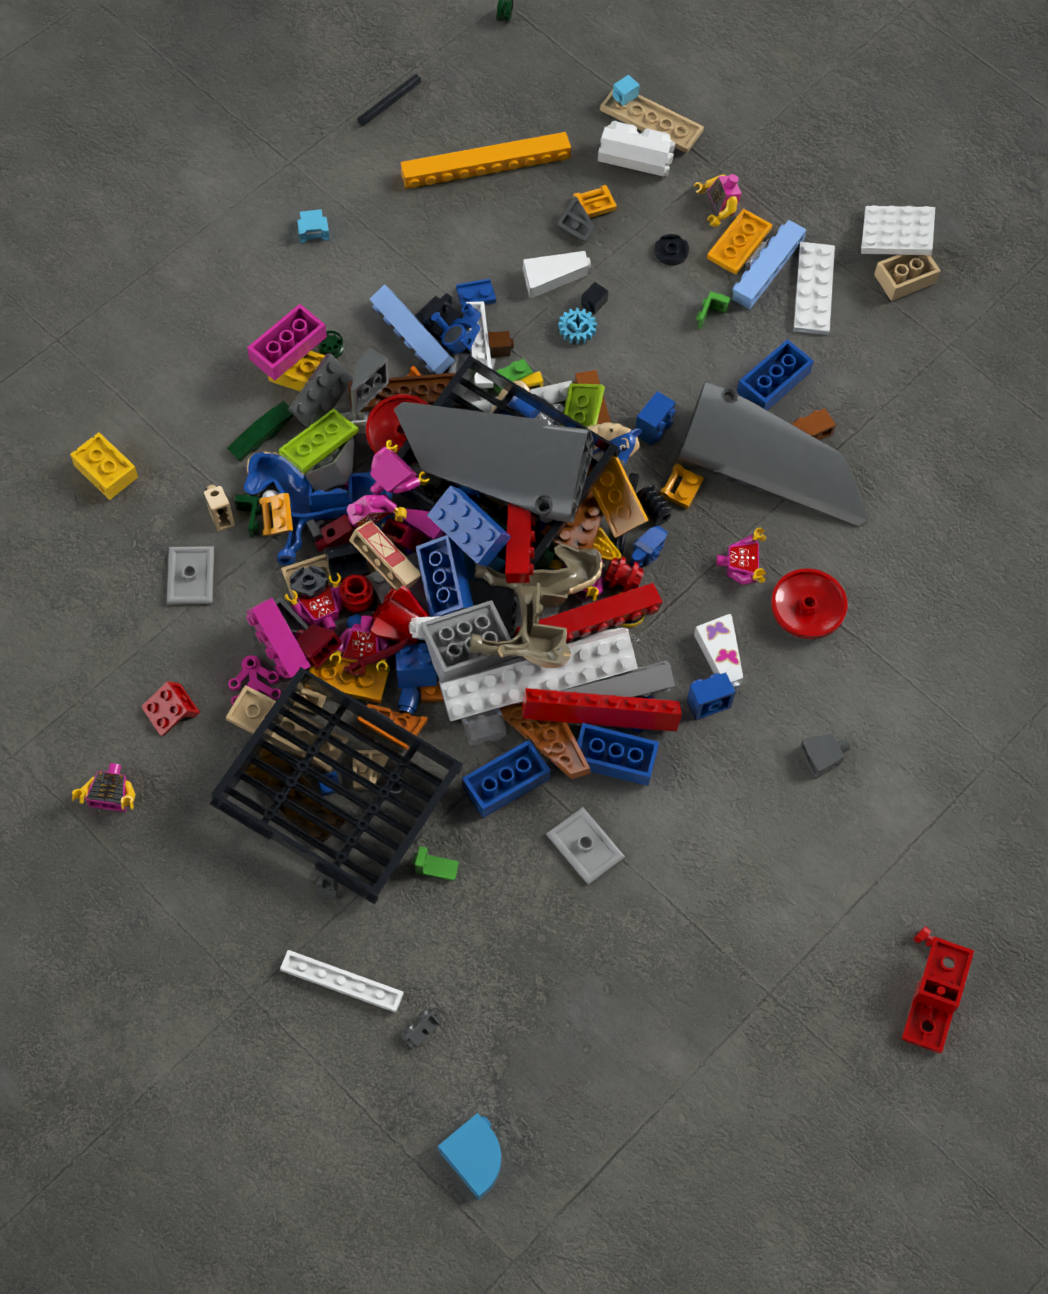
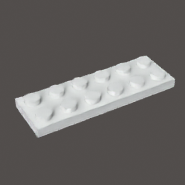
[793,242,835,335]

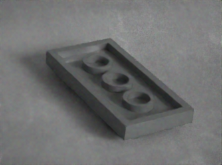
[288,353,354,428]

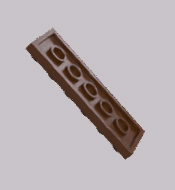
[348,373,459,413]

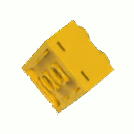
[268,351,325,391]
[70,432,138,500]

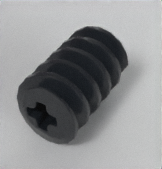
[636,484,673,525]

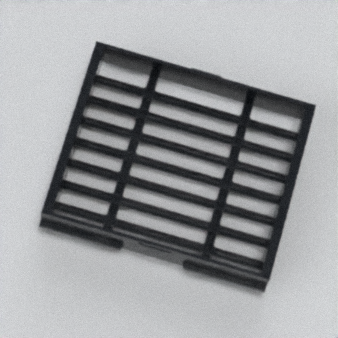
[397,355,621,570]
[210,667,463,905]

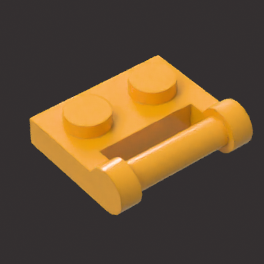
[573,185,617,218]
[659,464,704,509]
[259,493,293,536]

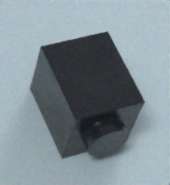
[581,282,609,315]

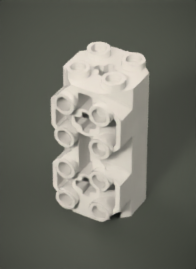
[598,121,675,177]

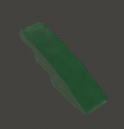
[227,400,294,462]

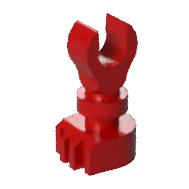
[913,926,934,947]

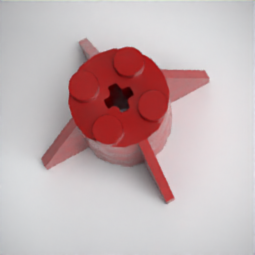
[369,585,430,645]

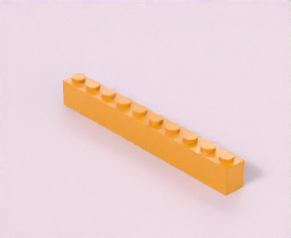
[400,132,571,189]

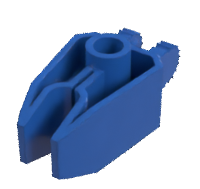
[629,526,668,567]

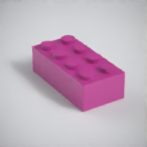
[247,304,327,381]
[246,598,311,678]

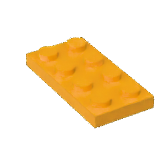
[707,208,773,275]
[587,456,649,538]
[305,656,390,703]

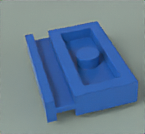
[456,279,496,309]

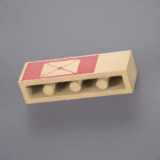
[349,520,421,590]

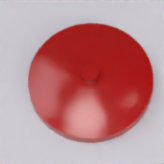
[366,394,429,466]
[771,568,848,639]

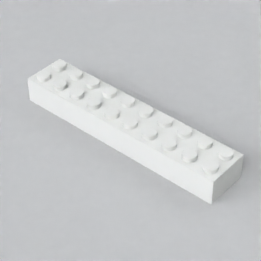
[438,628,638,721]

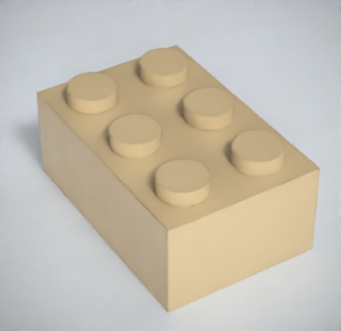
[874,254,941,301]

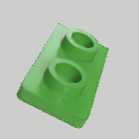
[696,291,730,329]
[412,846,459,881]

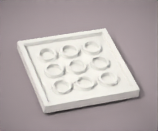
[861,205,935,255]

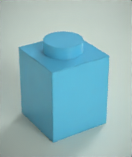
[612,75,640,106]

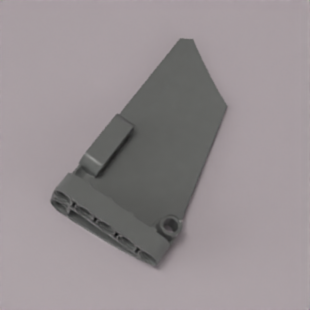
[675,381,868,527]
[394,402,594,523]

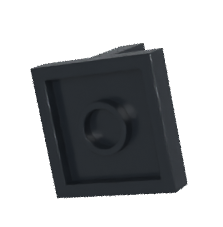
[415,293,463,341]
[324,543,370,583]

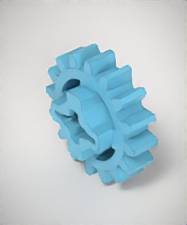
[558,308,597,344]

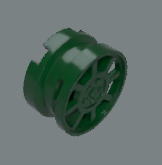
[496,0,513,22]
[318,330,344,358]

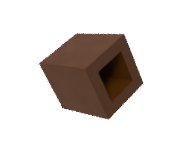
[488,331,514,357]

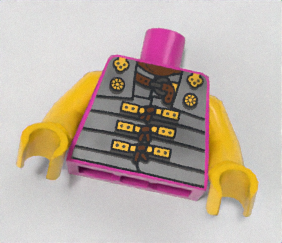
[694,174,741,227]
[72,763,136,812]

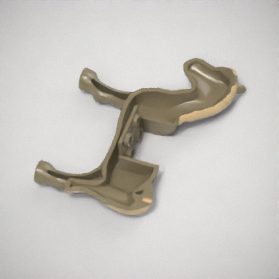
[469,544,605,668]

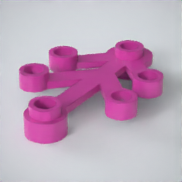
[228,655,281,706]

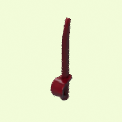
[344,637,410,678]

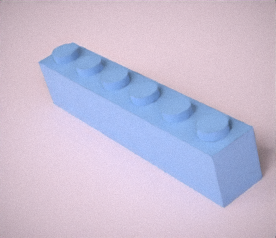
[732,220,806,310]
[370,284,455,374]

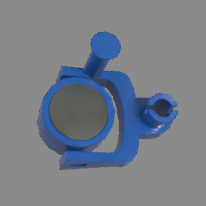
[431,303,481,354]

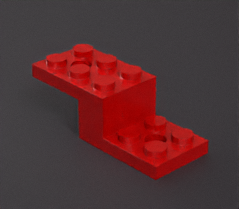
[901,937,975,1054]

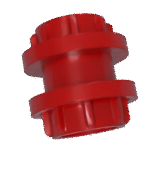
[604,556,644,592]
[340,574,374,613]

